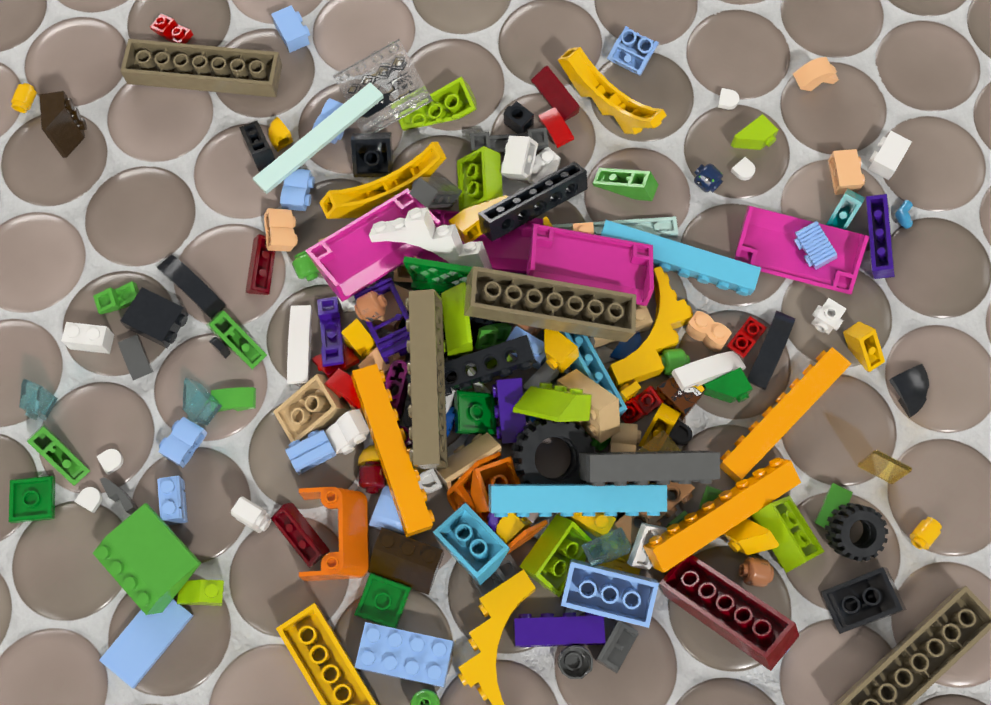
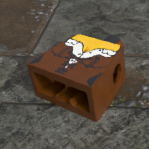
[656,377,705,421]

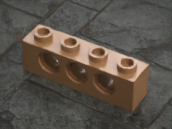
[612,480,695,547]

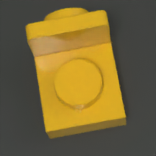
[618,381,641,403]

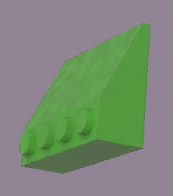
[92,503,201,615]

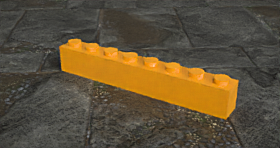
[720,347,852,483]
[351,364,435,537]
[643,458,801,573]

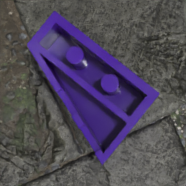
[492,377,526,444]

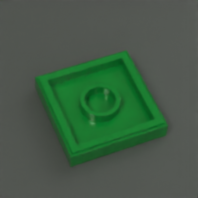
[454,390,497,436]
[9,476,55,523]
[354,573,411,629]

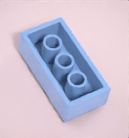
[561,559,659,628]
[354,622,454,688]

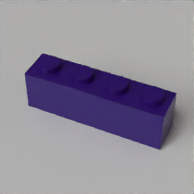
[866,194,895,279]
[514,612,605,648]

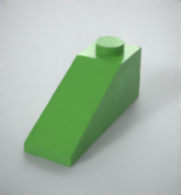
[592,168,659,201]
[206,311,267,369]
[27,424,90,486]

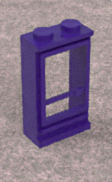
[353,277,410,365]

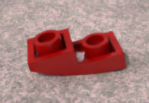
[150,14,194,44]
[538,107,574,148]
[727,316,767,359]
[325,369,361,409]
[621,386,664,424]

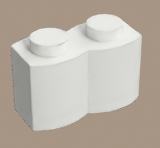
[325,409,370,455]
[231,496,271,533]

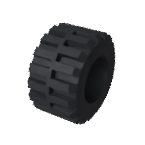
[825,503,888,561]

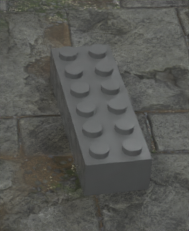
[579,450,720,486]

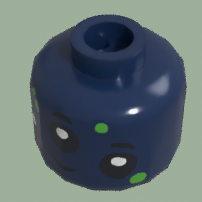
[694,163,723,193]

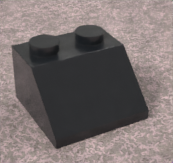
[351,132,393,178]

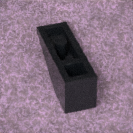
[239,121,275,172]

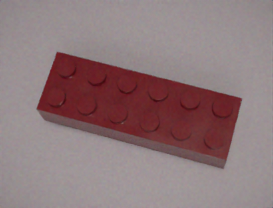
[659,555,799,671]

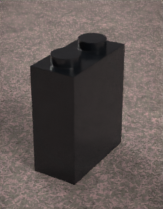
[120,287,189,349]

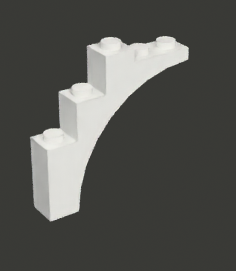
[369,207,492,269]

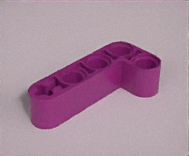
[384,360,413,447]

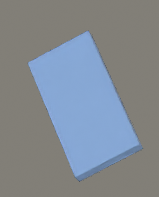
[99,599,194,688]

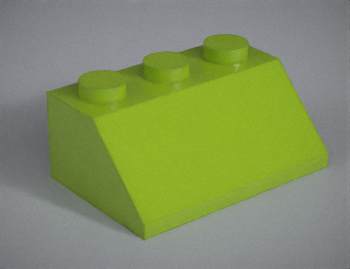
[457,146,503,212]
[441,283,473,359]
[513,382,592,422]
[751,495,825,573]
[519,514,596,597]

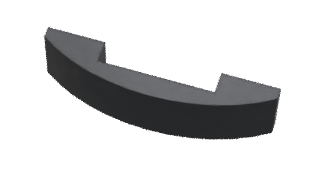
[157,254,226,319]
[747,311,795,390]

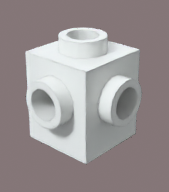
[811,298,846,335]

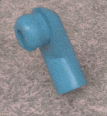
[895,200,913,229]

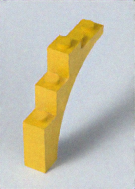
[558,47,667,134]
[319,142,446,219]
[607,266,693,390]
[457,569,536,705]

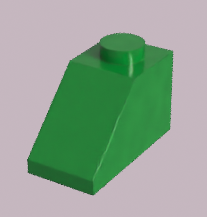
[703,367,753,403]

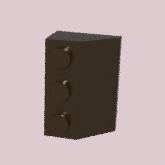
[39,91,87,158]
[368,528,444,595]

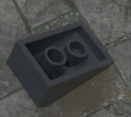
[821,567,907,634]

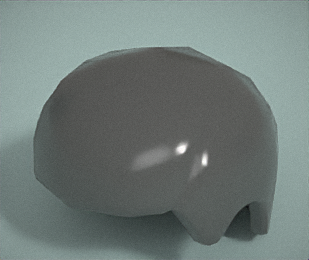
[558,644,593,679]

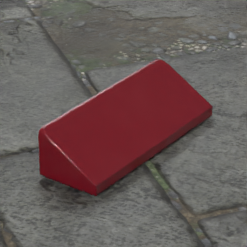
[531,65,580,121]
[246,234,276,295]
[270,503,330,568]

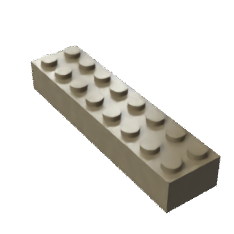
[120,39,282,97]
[464,266,636,342]
[405,289,448,469]
[833,586,991,705]

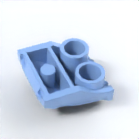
[607,26,659,76]
[369,486,410,538]

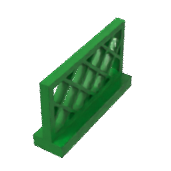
[403,256,473,294]

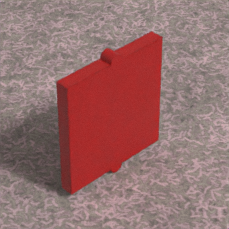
[312,343,360,378]

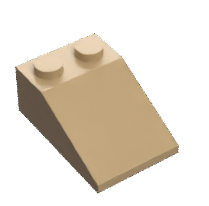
[273,374,350,442]

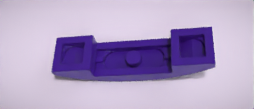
[317,296,344,367]

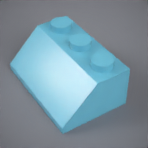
[433,503,510,585]

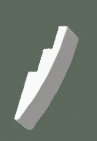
[287,305,312,384]
[671,351,746,391]

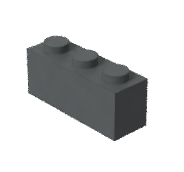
[409,177,462,208]

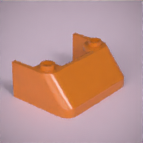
[447,452,548,555]
[299,487,369,581]

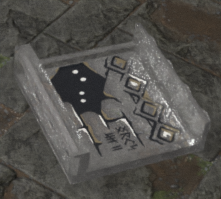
[333,39,433,133]

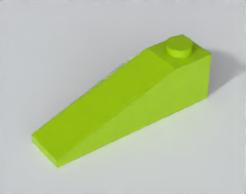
[396,76,477,131]

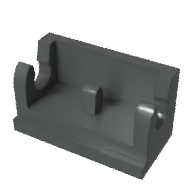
[595,620,638,674]

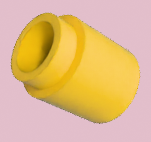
[11,83,37,113]
[910,517,942,550]

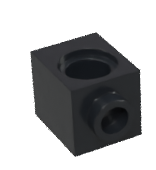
[503,101,534,134]

